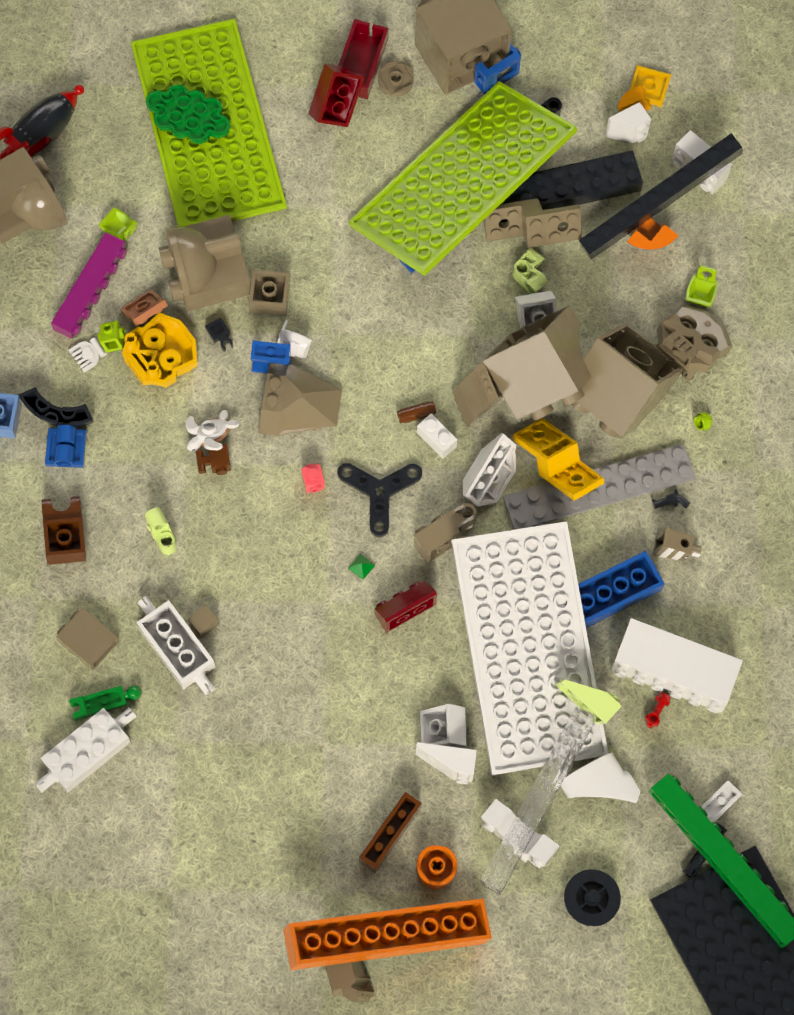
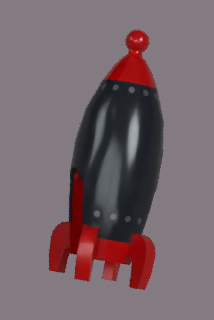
[0,85,84,160]

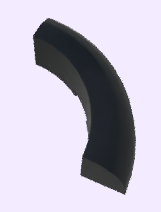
[18,387,94,427]

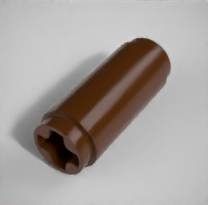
[396,401,436,424]

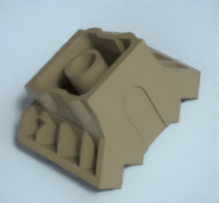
[452,361,503,427]
[325,961,374,1002]

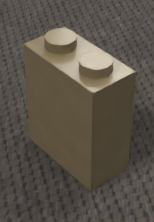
[56,608,119,670]

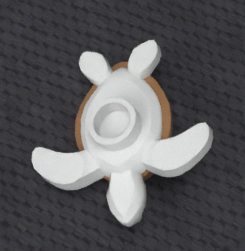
[186,410,239,451]

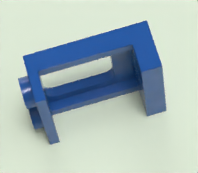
[474,43,521,95]
[250,340,291,374]

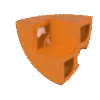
[627,218,679,250]

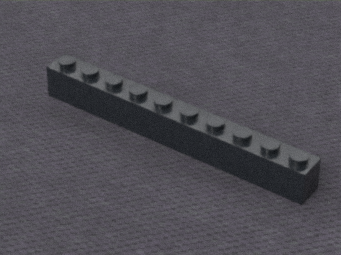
[579,133,743,259]

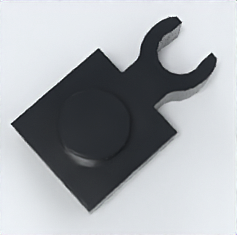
[205,317,233,352]

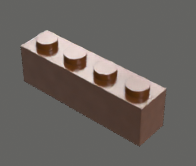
[359,792,422,873]

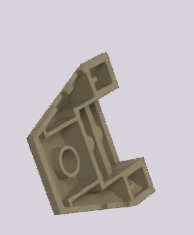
[259,363,342,436]

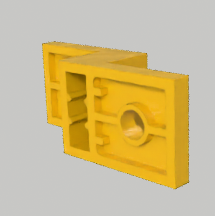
[513,418,604,501]

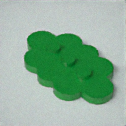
[146,84,231,144]

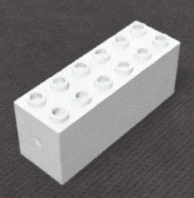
[611,618,743,713]

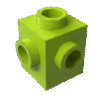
[98,320,126,353]

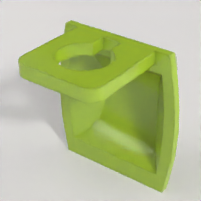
[98,207,139,242]
[686,265,718,307]

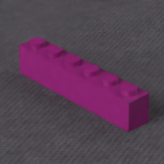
[51,232,128,339]

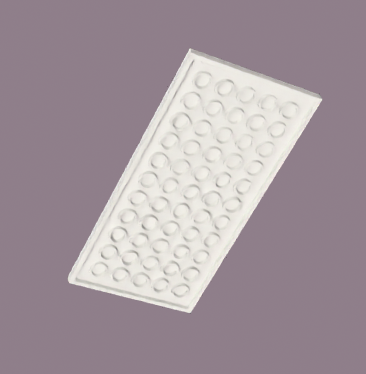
[451,521,608,775]

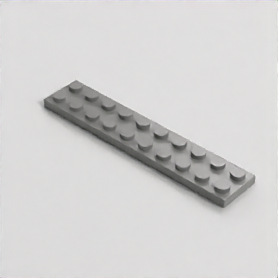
[503,444,696,530]

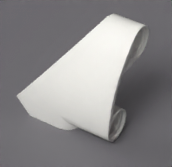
[559,752,640,803]

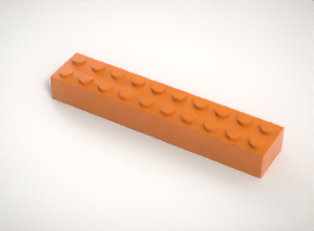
[283,898,492,971]

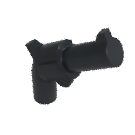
[651,489,691,509]

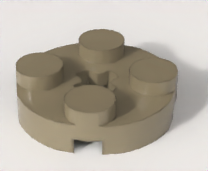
[378,61,414,97]

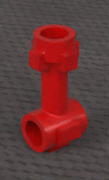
[644,692,671,729]

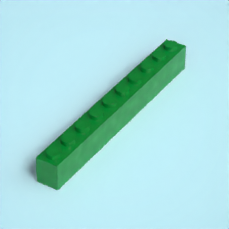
[648,773,794,948]

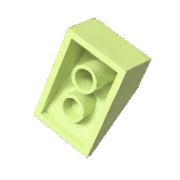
[555,679,621,725]

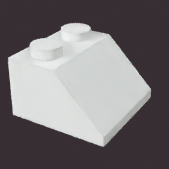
[605,102,651,144]
[515,291,557,329]
[420,704,466,748]

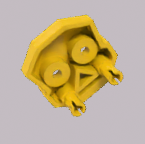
[122,313,198,388]

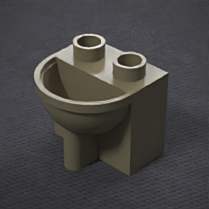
[0,147,67,244]
[158,215,251,312]

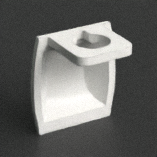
[277,320,312,358]

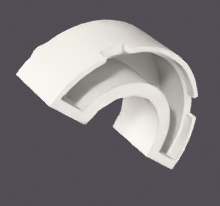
[481,799,560,869]

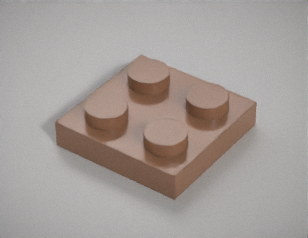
[120,289,168,326]

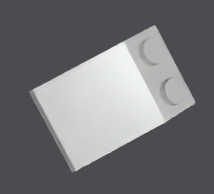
[416,742,477,784]

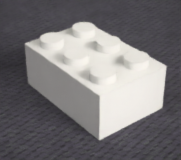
[672,130,732,195]

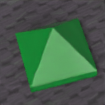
[348,554,375,580]

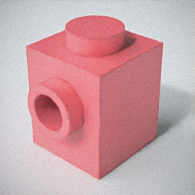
[301,464,325,493]

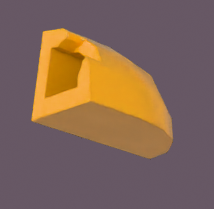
[618,85,651,111]

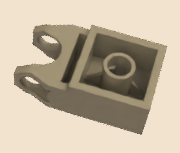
[414,503,477,564]

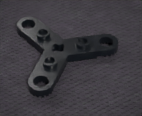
[337,463,422,537]

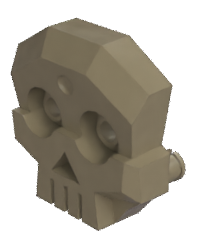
[656,305,733,381]

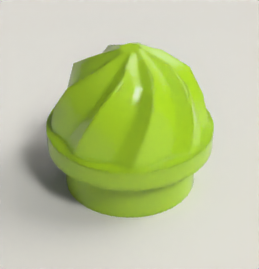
[694,412,713,431]

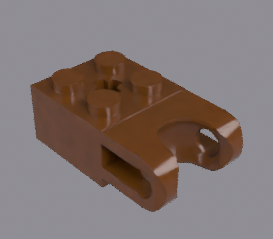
[41,496,86,565]

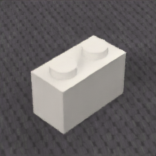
[417,414,457,459]

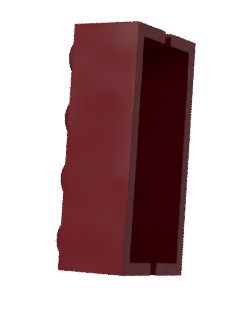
[338,19,389,100]

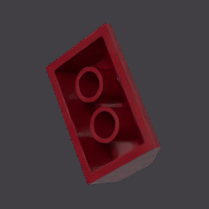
[308,63,365,127]
[374,580,437,633]

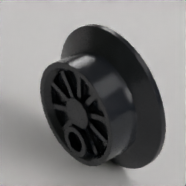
[564,869,621,926]

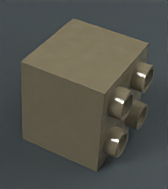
[415,0,512,95]

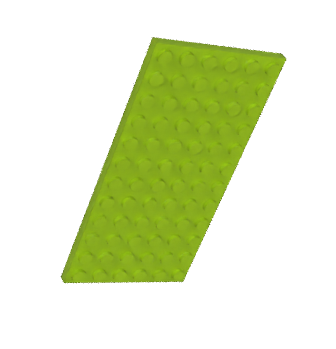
[131,19,287,227]
[348,81,577,276]

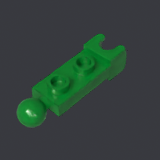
[69,685,142,721]

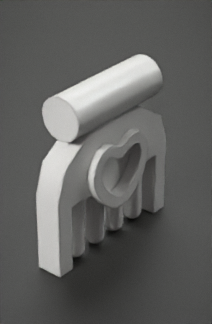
[68,337,107,373]

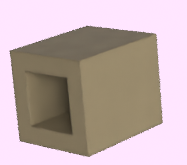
[188,605,219,638]

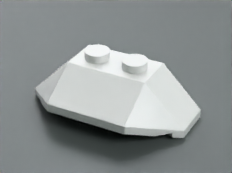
[463,433,516,507]

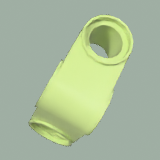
[512,247,547,294]
[145,507,177,555]

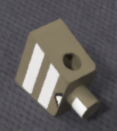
[653,528,702,561]

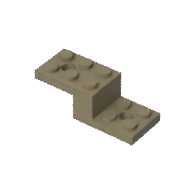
[484,198,582,248]

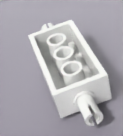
[136,596,215,695]
[34,708,136,793]

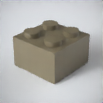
[248,269,290,316]

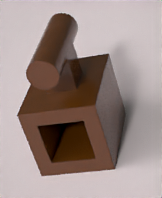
[195,444,231,475]

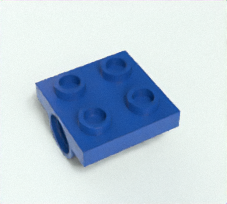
[45,425,87,468]

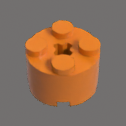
[416,845,457,890]

